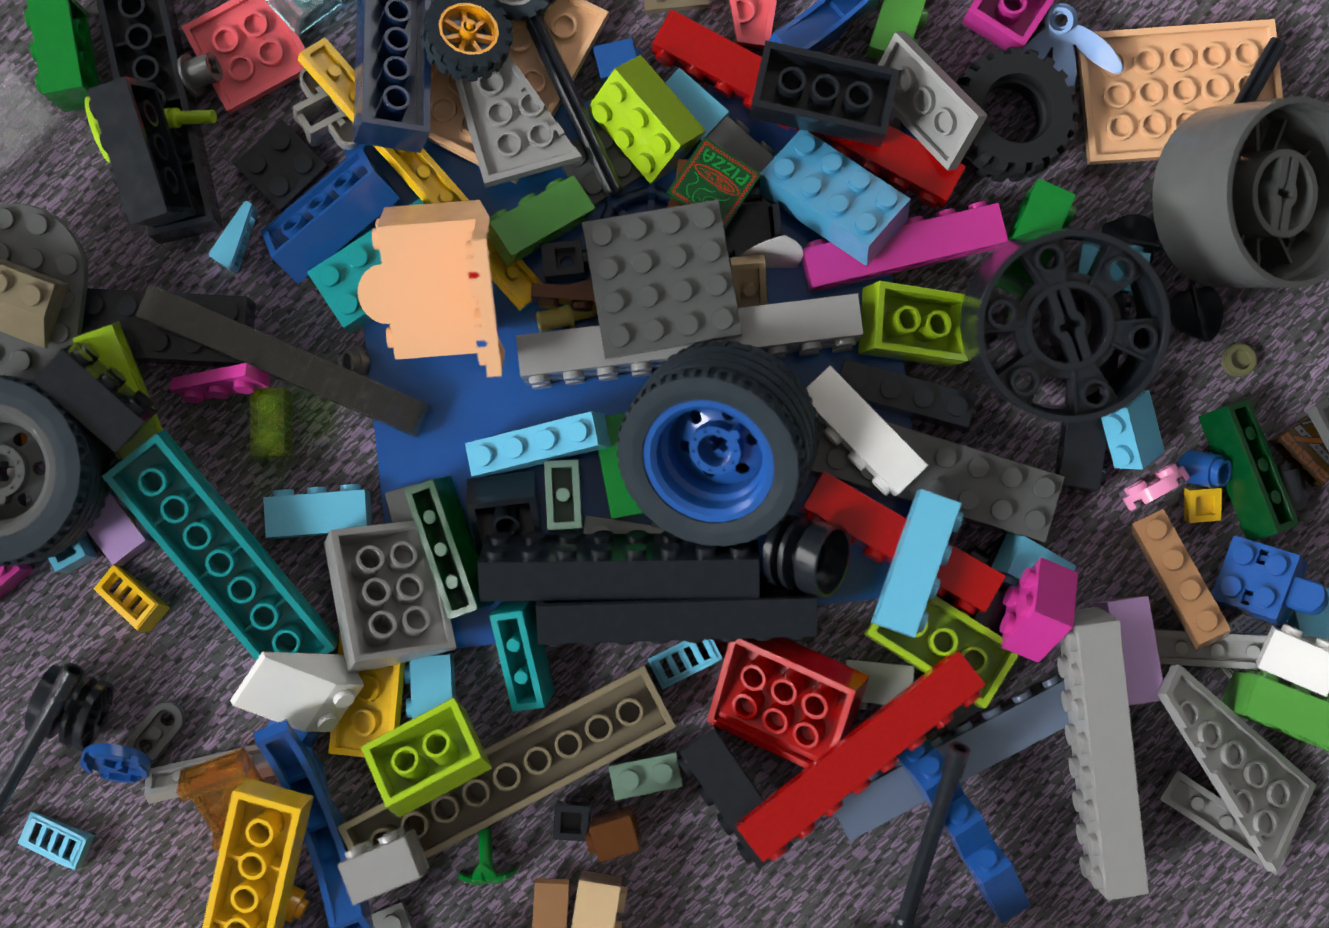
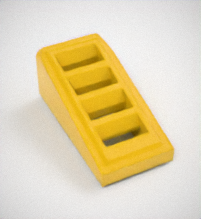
[93,565,170,633]

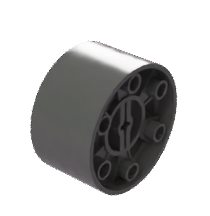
[1152,96,1329,288]

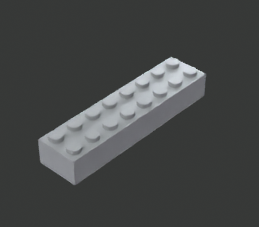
[1057,607,1149,900]

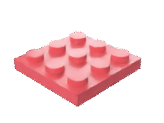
[181,0,306,115]

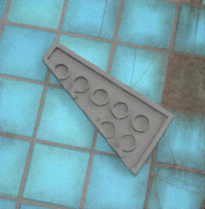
[1157,665,1316,872]

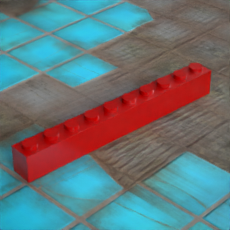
[652,9,966,208]

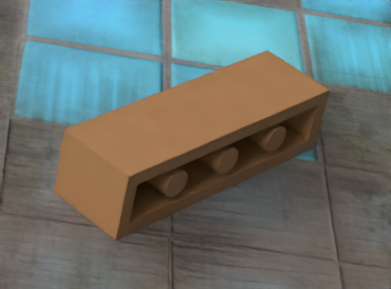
[1131,509,1231,652]

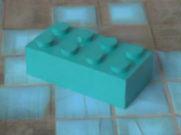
[307,199,424,334]

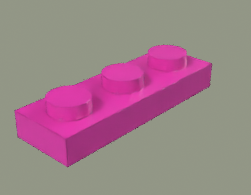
[170,363,270,404]

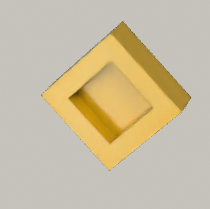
[1184,486,1222,523]

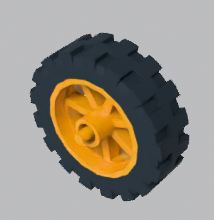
[420,0,513,82]

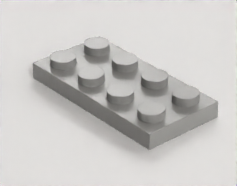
[878,31,988,171]

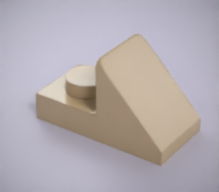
[730,254,768,308]

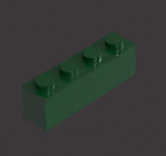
[1198,398,1300,541]
[404,476,495,620]

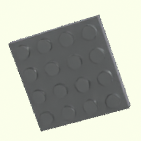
[582,200,742,359]

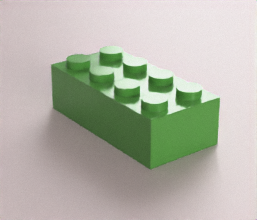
[1222,669,1329,751]

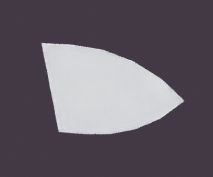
[741,235,803,268]

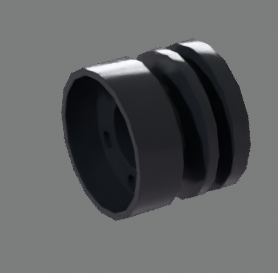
[762,514,850,598]
[25,664,114,751]

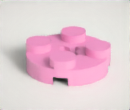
[1122,463,1190,511]

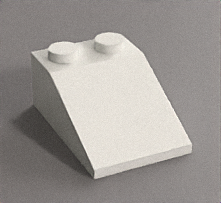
[230,652,364,732]

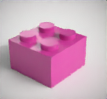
[962,0,1055,51]
[1000,557,1078,663]

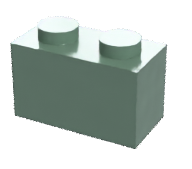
[544,460,584,532]
[608,750,683,801]

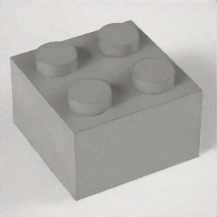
[337,826,430,905]

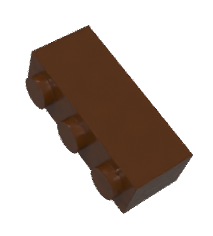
[585,805,642,862]

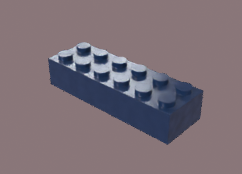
[353,0,432,153]

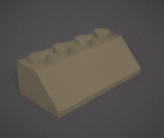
[0,258,69,348]

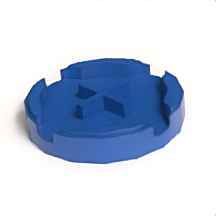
[80,743,152,783]

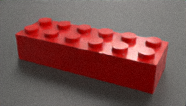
[799,471,1006,615]

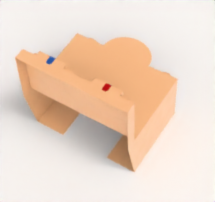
[358,200,505,377]

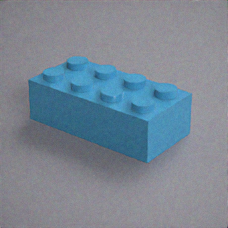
[760,129,911,267]

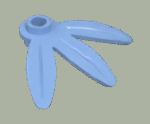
[1021,3,1124,88]

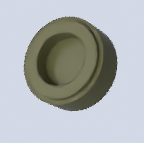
[1221,343,1258,377]

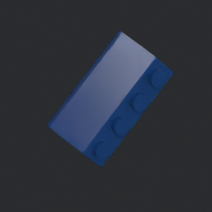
[261,146,400,284]

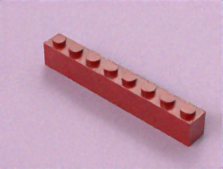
[735,651,986,862]

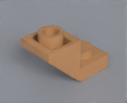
[532,878,569,928]

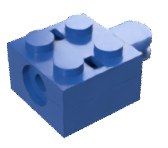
[1212,535,1329,627]

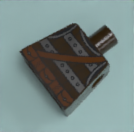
[1268,414,1329,487]

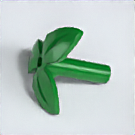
[458,828,517,885]

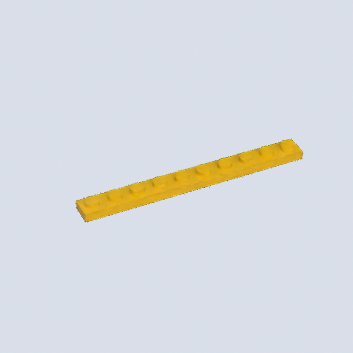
[297,37,543,311]

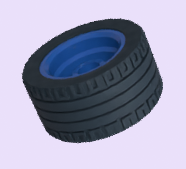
[616,340,820,546]

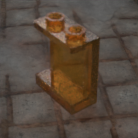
[177,747,265,851]

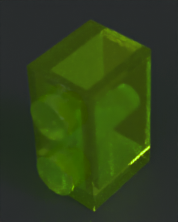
[250,388,293,459]

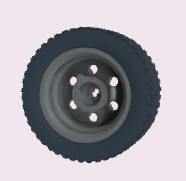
[0,375,112,567]

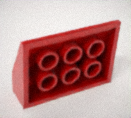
[706,637,870,768]

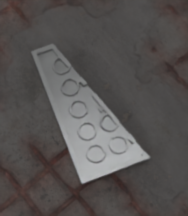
[432,0,583,188]

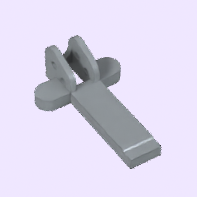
[293,68,359,150]

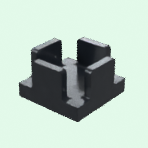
[724,187,782,262]

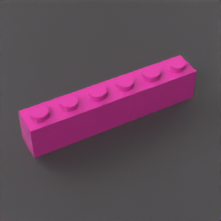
[801,201,1008,294]

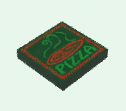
[666,137,761,230]

